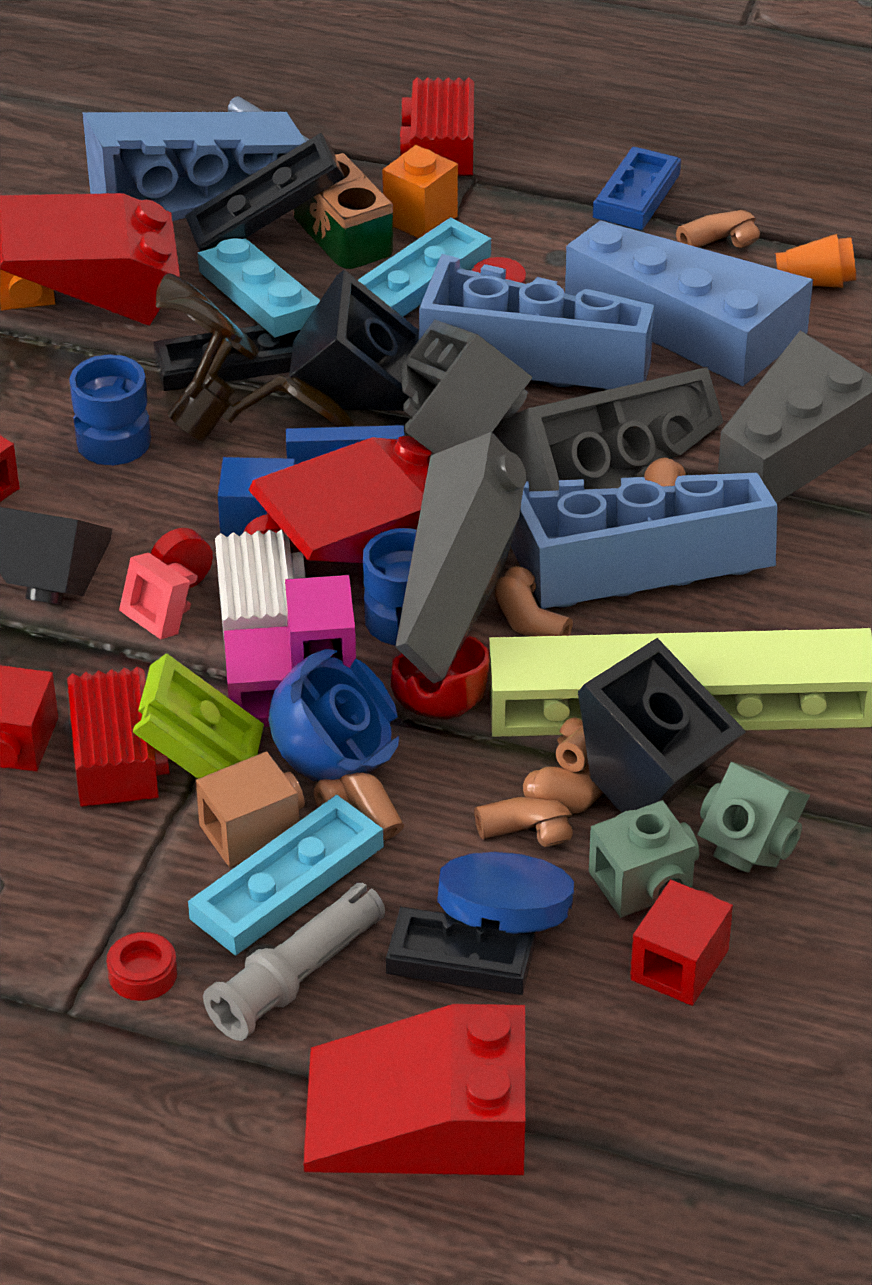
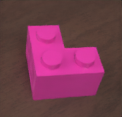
[224,575,356,727]

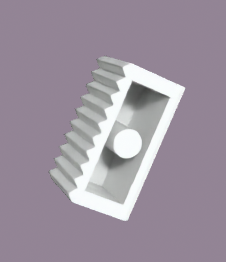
[215,529,305,658]

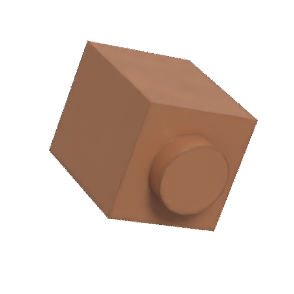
[196,751,305,868]

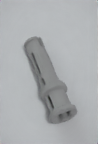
[203,883,385,1041]

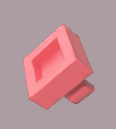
[119,552,197,640]

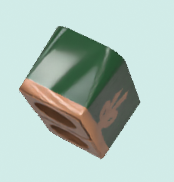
[293,153,393,269]

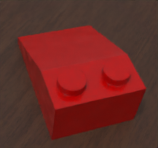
[0,193,180,326]
[249,436,432,563]
[303,1004,526,1175]

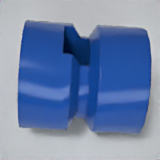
[69,354,151,466]
[363,528,417,646]

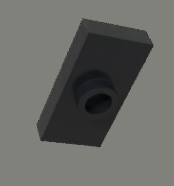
[386,906,536,995]

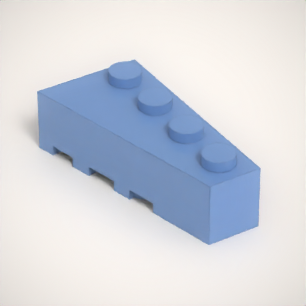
[82,112,306,221]
[565,220,813,386]
[419,254,654,390]
[511,473,777,609]

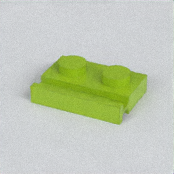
[133,653,264,779]

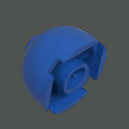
[268,649,399,782]

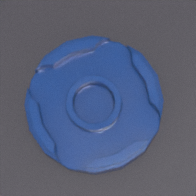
[437,852,574,934]

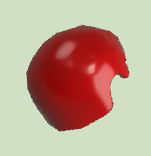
[391,636,489,720]

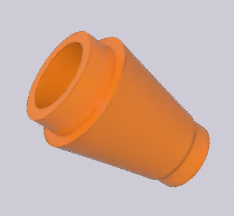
[775,233,856,288]

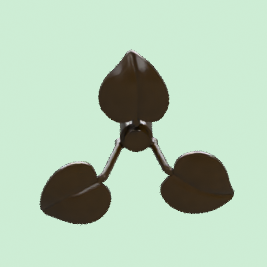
[156,273,356,441]

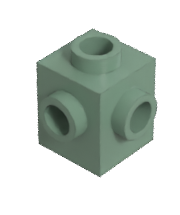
[697,762,810,872]
[589,800,699,918]

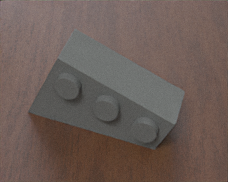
[401,319,532,454]
[718,330,872,503]

